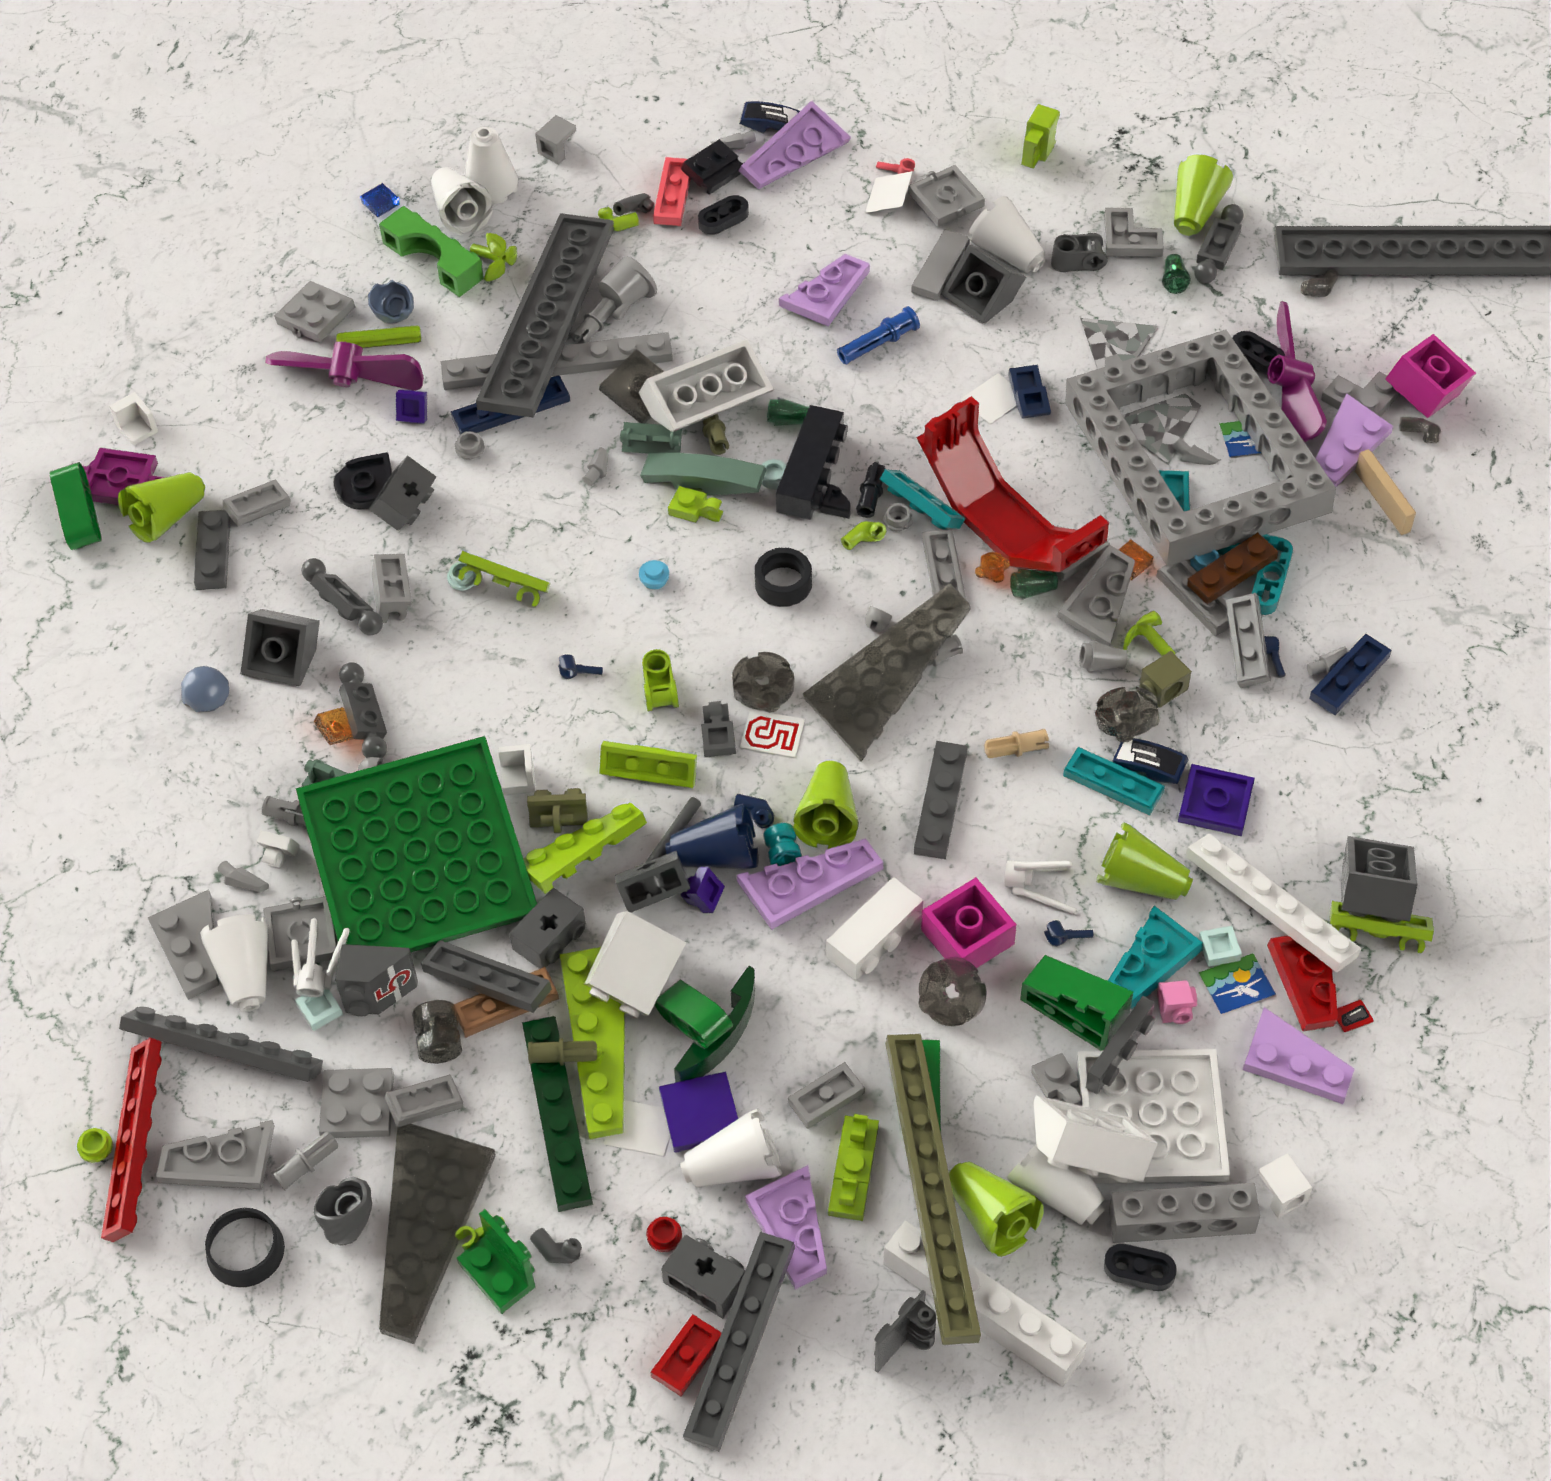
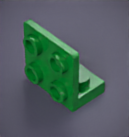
[457,1209,535,1314]

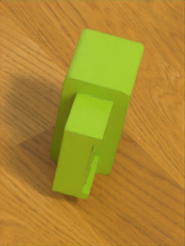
[1021,104,1060,169]

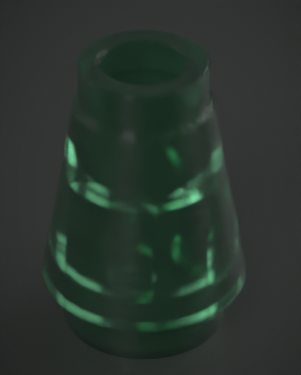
[1162,254,1191,294]
[767,397,809,426]
[1010,569,1058,599]

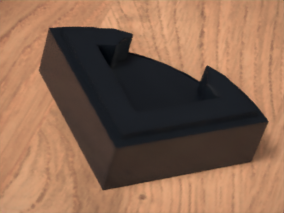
[821,484,851,519]

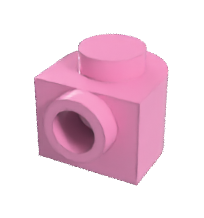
[1157,980,1197,1024]

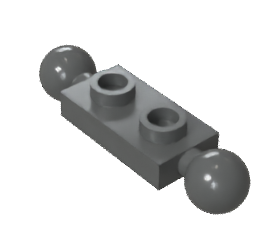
[1194,204,1244,284]
[301,558,383,635]
[339,662,387,758]

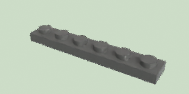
[119,1007,323,1082]
[683,1232,795,1452]

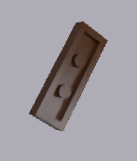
[1187,532,1278,605]

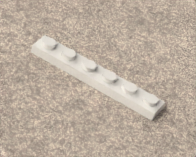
[1185,833,1361,972]

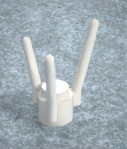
[1005,860,1078,915]
[291,918,350,997]

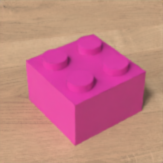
[1385,334,1476,418]
[921,877,1017,978]

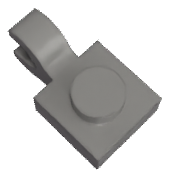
[1031,1053,1081,1105]

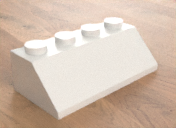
[639,339,774,432]

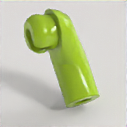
[598,207,639,231]
[841,521,887,550]

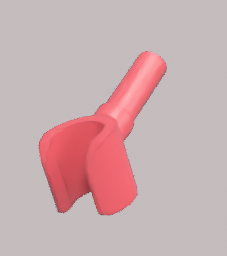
[876,158,915,174]

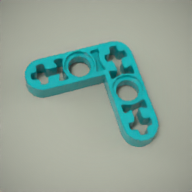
[1216,534,1293,615]

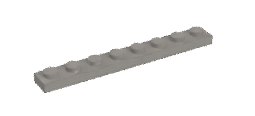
[441,332,673,390]

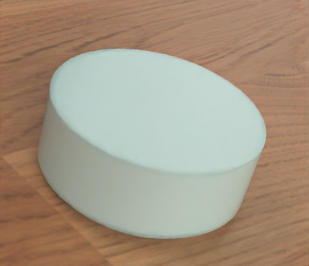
[761,459,786,489]

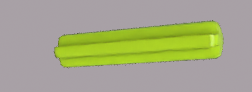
[336,325,422,348]

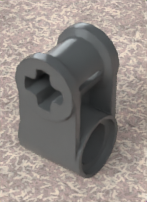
[1051,233,1108,273]

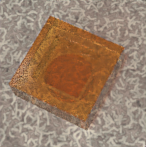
[1118,540,1154,581]
[313,707,353,745]

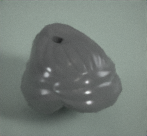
[314,1176,372,1245]

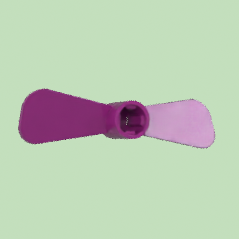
[1268,301,1327,442]
[265,342,424,391]

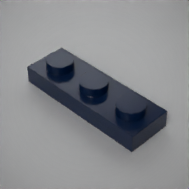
[1309,634,1392,716]

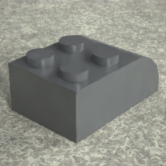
[1341,836,1418,922]

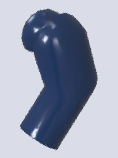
[734,794,774,828]

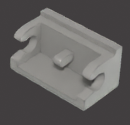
[372,554,412,623]

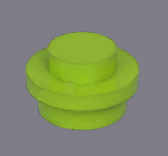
[77,1128,113,1163]

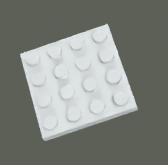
[1077,1049,1230,1184]

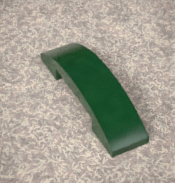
[674,966,755,1083]

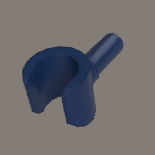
[1264,636,1286,678]
[558,654,603,679]
[1044,920,1094,946]

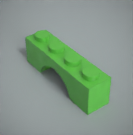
[379,206,484,297]

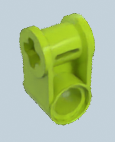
[642,649,679,712]

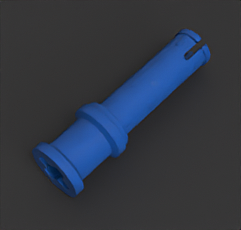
[837,306,920,365]

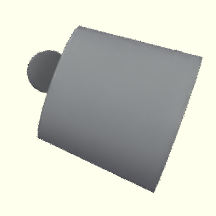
[598,256,657,320]

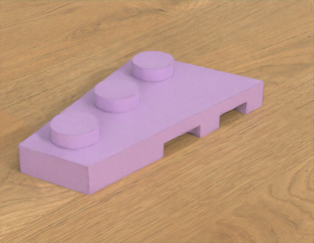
[1243,1007,1354,1104]

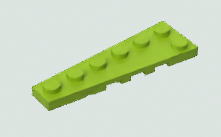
[560,947,625,1139]

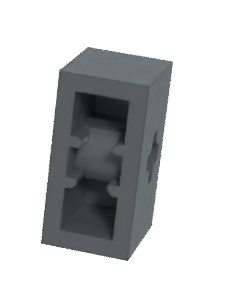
[369,455,437,531]
[615,851,690,913]
[509,888,586,969]
[661,1234,745,1319]

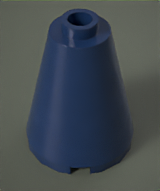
[665,804,759,869]

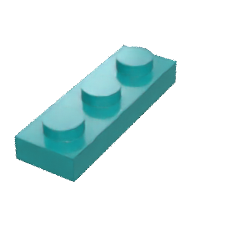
[880,469,966,530]

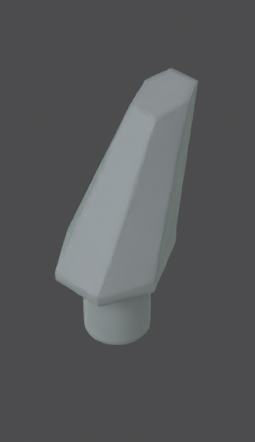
[711,130,756,149]
[1172,437,1220,465]
[583,447,608,486]
[1307,646,1348,676]
[218,861,269,892]

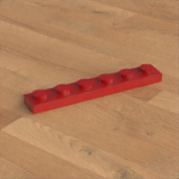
[101,1037,162,1242]

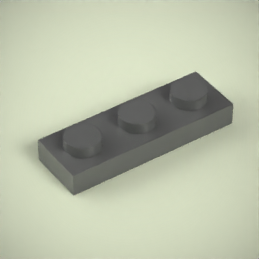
[194,510,231,590]
[1085,996,1156,1094]

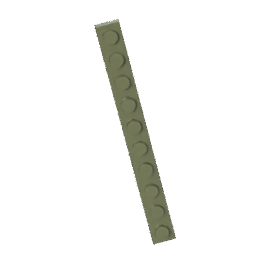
[885,1034,981,1345]

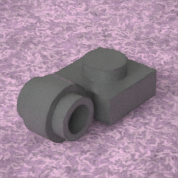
[701,701,736,757]

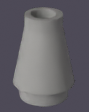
[1079,640,1128,672]

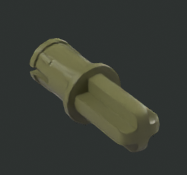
[702,414,729,455]
[528,1038,597,1066]

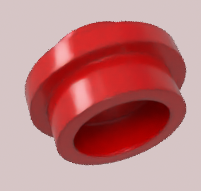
[646,1217,682,1252]

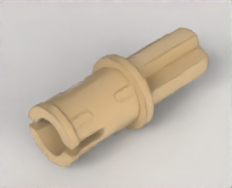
[984,729,1049,758]

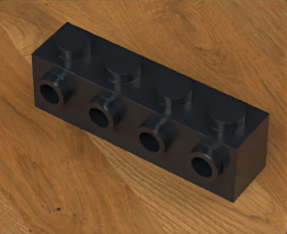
[776,405,848,520]

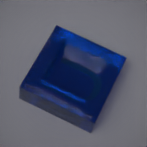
[360,183,400,217]

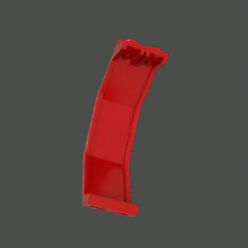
[916,396,1109,572]

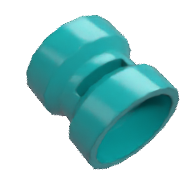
[763,823,802,866]

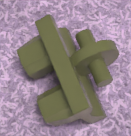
[527,788,588,834]

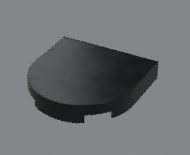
[333,452,392,509]

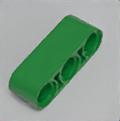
[50,462,102,550]
[654,980,733,1049]

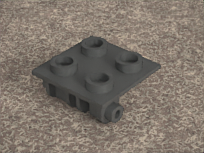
[874,1290,936,1373]

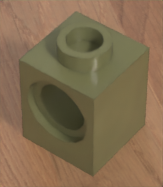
[1139,651,1192,708]

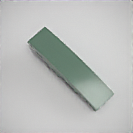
[640,453,767,496]

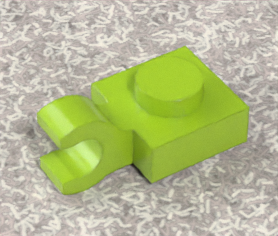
[668,486,723,523]

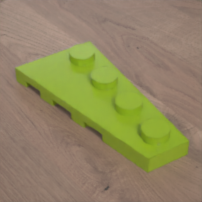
[523,803,647,894]

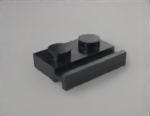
[681,139,743,195]

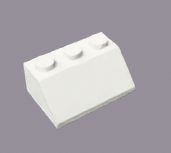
[1034,1095,1157,1183]

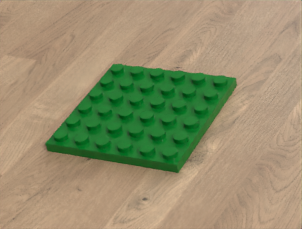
[295,736,537,953]

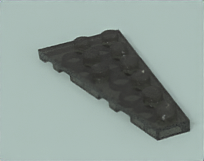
[803,584,971,762]
[379,1124,496,1344]

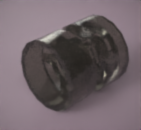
[412,1000,462,1064]

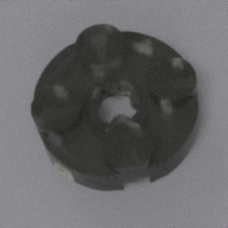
[732,652,795,713]
[1095,687,1160,742]
[918,957,987,1026]

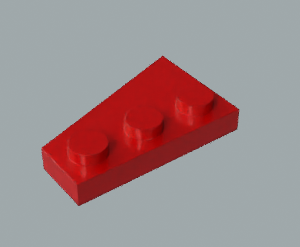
[1267,935,1338,1032]

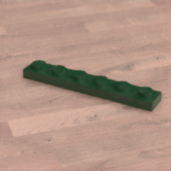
[522,1016,593,1212]

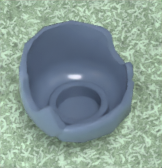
[368,280,414,324]
[181,666,229,712]

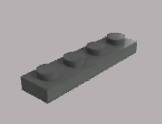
[914,741,968,859]
[421,940,552,1013]

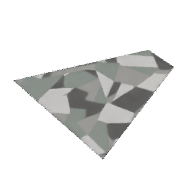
[1080,318,1158,369]
[1122,393,1201,465]

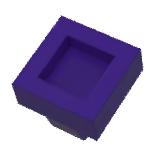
[396,390,427,424]
[681,867,725,913]

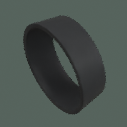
[205,1208,285,1287]

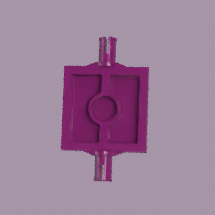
[83,448,165,505]

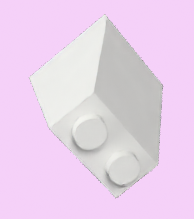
[584,911,686,1018]

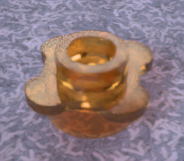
[975,552,1010,583]

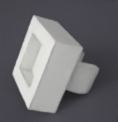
[257,830,300,869]

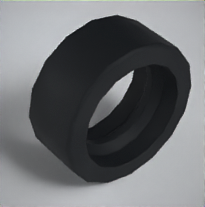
[755,548,812,607]

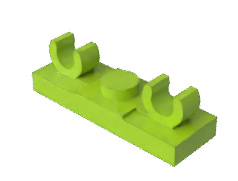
[458,551,551,607]
[599,741,697,788]
[1330,901,1434,953]
[828,1114,879,1221]

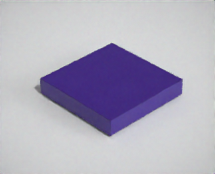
[1178,764,1255,836]
[659,1071,738,1153]

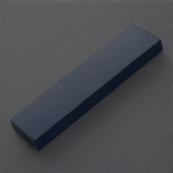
[451,375,570,434]

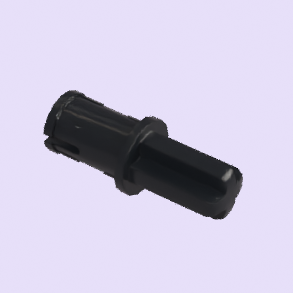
[856,462,886,518]

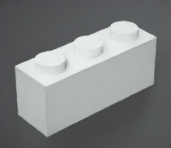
[826,877,923,981]

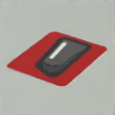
[1337,1000,1374,1032]

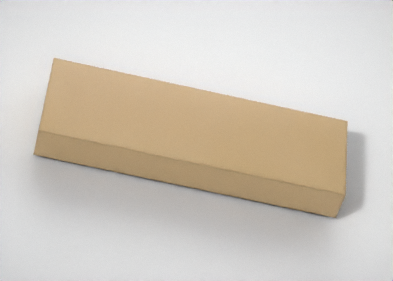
[1355,449,1416,535]

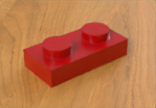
[650,1314,722,1397]

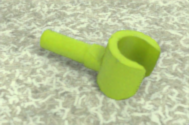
[455,1217,505,1251]

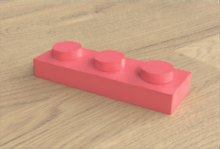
[653,157,691,226]

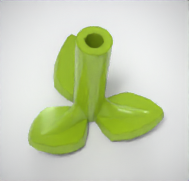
[470,233,517,281]
[1123,611,1176,656]

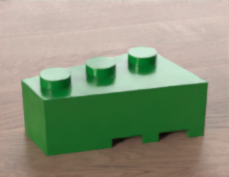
[1020,955,1134,1051]

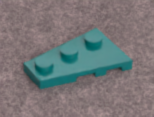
[1108,905,1203,1009]

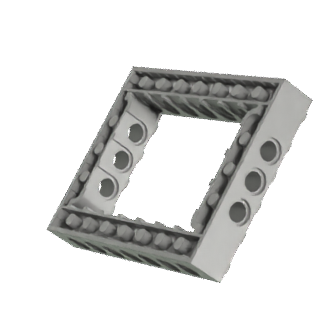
[1065,330,1336,566]

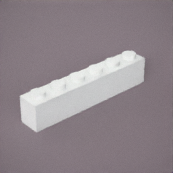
[884,1220,1087,1387]

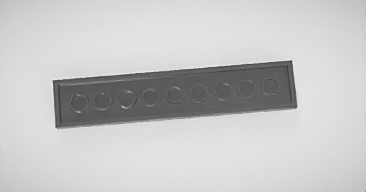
[476,213,614,418]
[1274,226,1551,275]

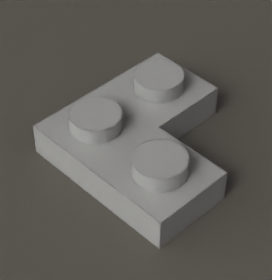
[1104,208,1164,257]
[1321,371,1400,417]

